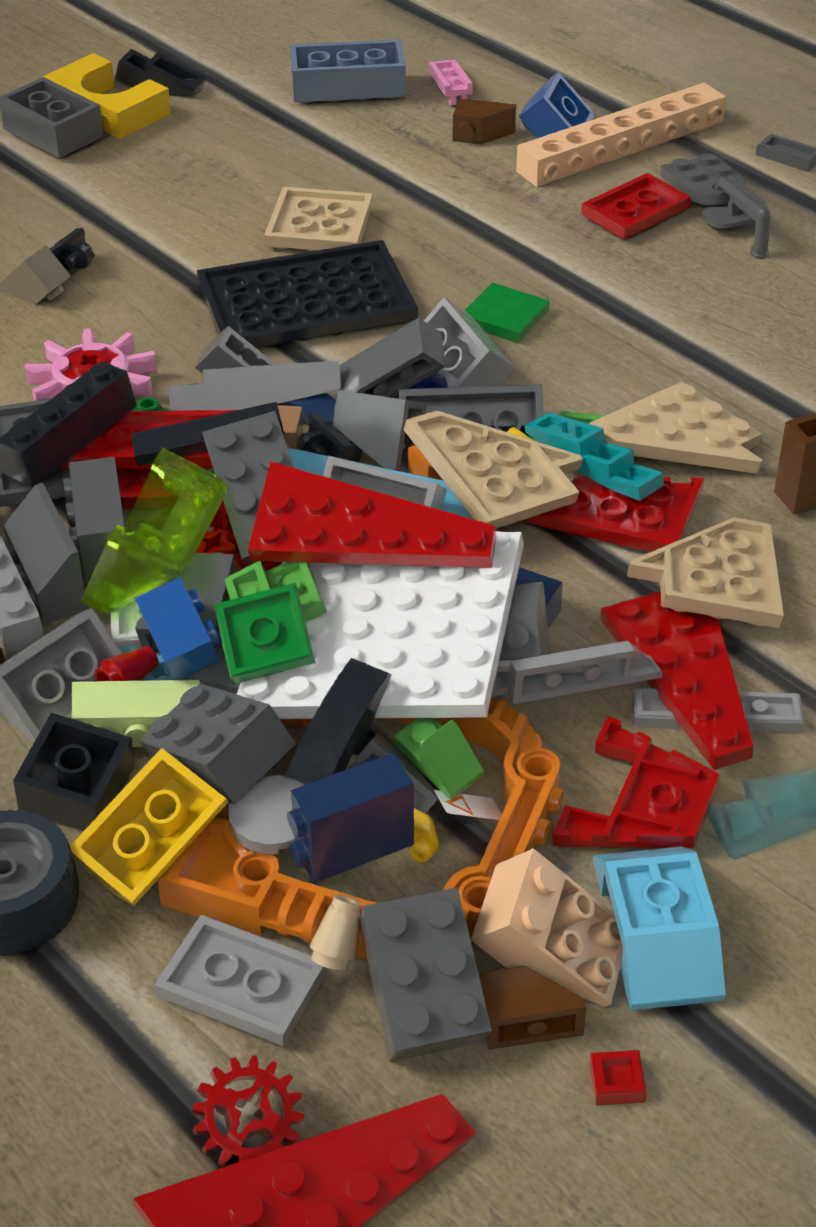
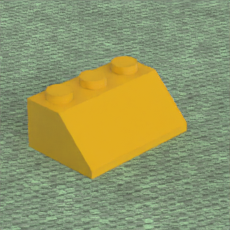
[70,748,228,906]

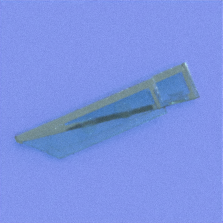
[707,767,816,859]

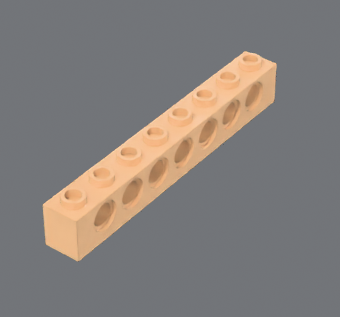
[516,83,726,187]

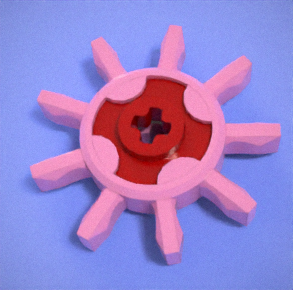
[24,328,157,401]

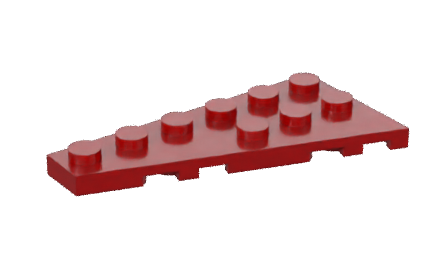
[248,461,497,568]
[521,475,704,552]
[601,591,754,770]
[133,1093,476,1227]

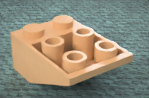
[471,848,623,1007]

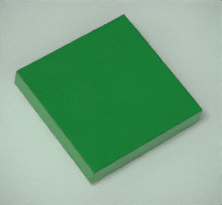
[465,282,550,343]
[214,582,316,685]

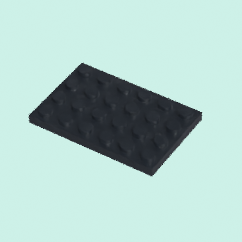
[197,240,418,347]

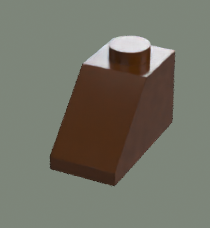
[453,98,517,144]
[478,966,586,1050]

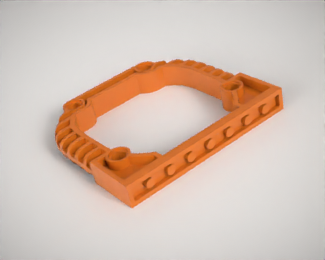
[157,698,564,961]

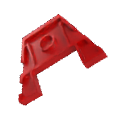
[552,716,720,848]

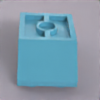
[593,846,726,1011]

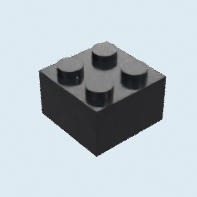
[13,712,134,831]

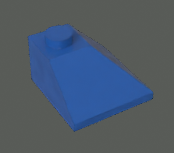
[519,71,595,138]

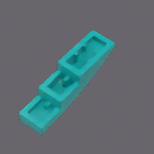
[525,412,664,501]

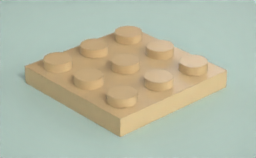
[264,187,373,251]

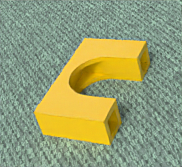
[43,53,171,140]

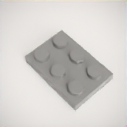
[154,915,327,1046]

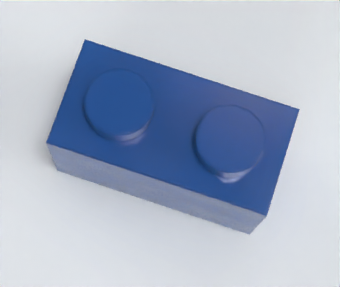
[135,577,221,680]

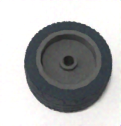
[0,810,79,956]

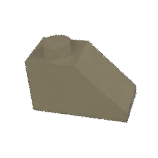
[0,245,71,305]

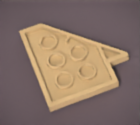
[589,381,763,474]
[404,411,583,529]

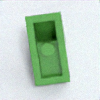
[393,718,484,800]

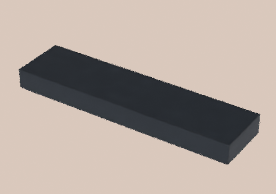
[131,402,284,466]

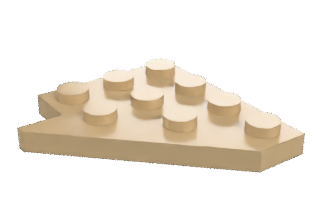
[627,517,784,628]

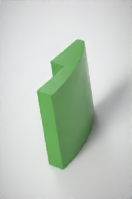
[224,561,327,621]

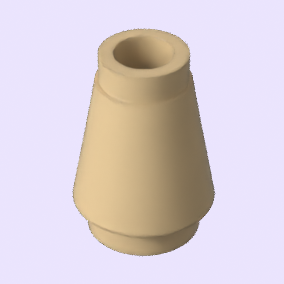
[310,895,361,970]

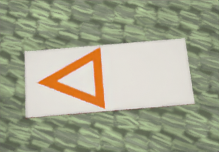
[434,790,502,820]

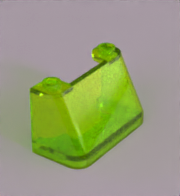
[80,448,227,613]

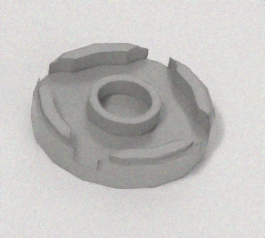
[229,775,305,855]

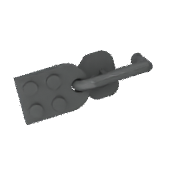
[661,154,771,259]

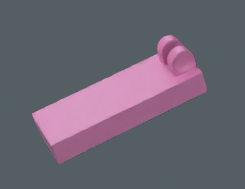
[429,59,473,106]

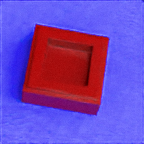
[589,1050,647,1105]

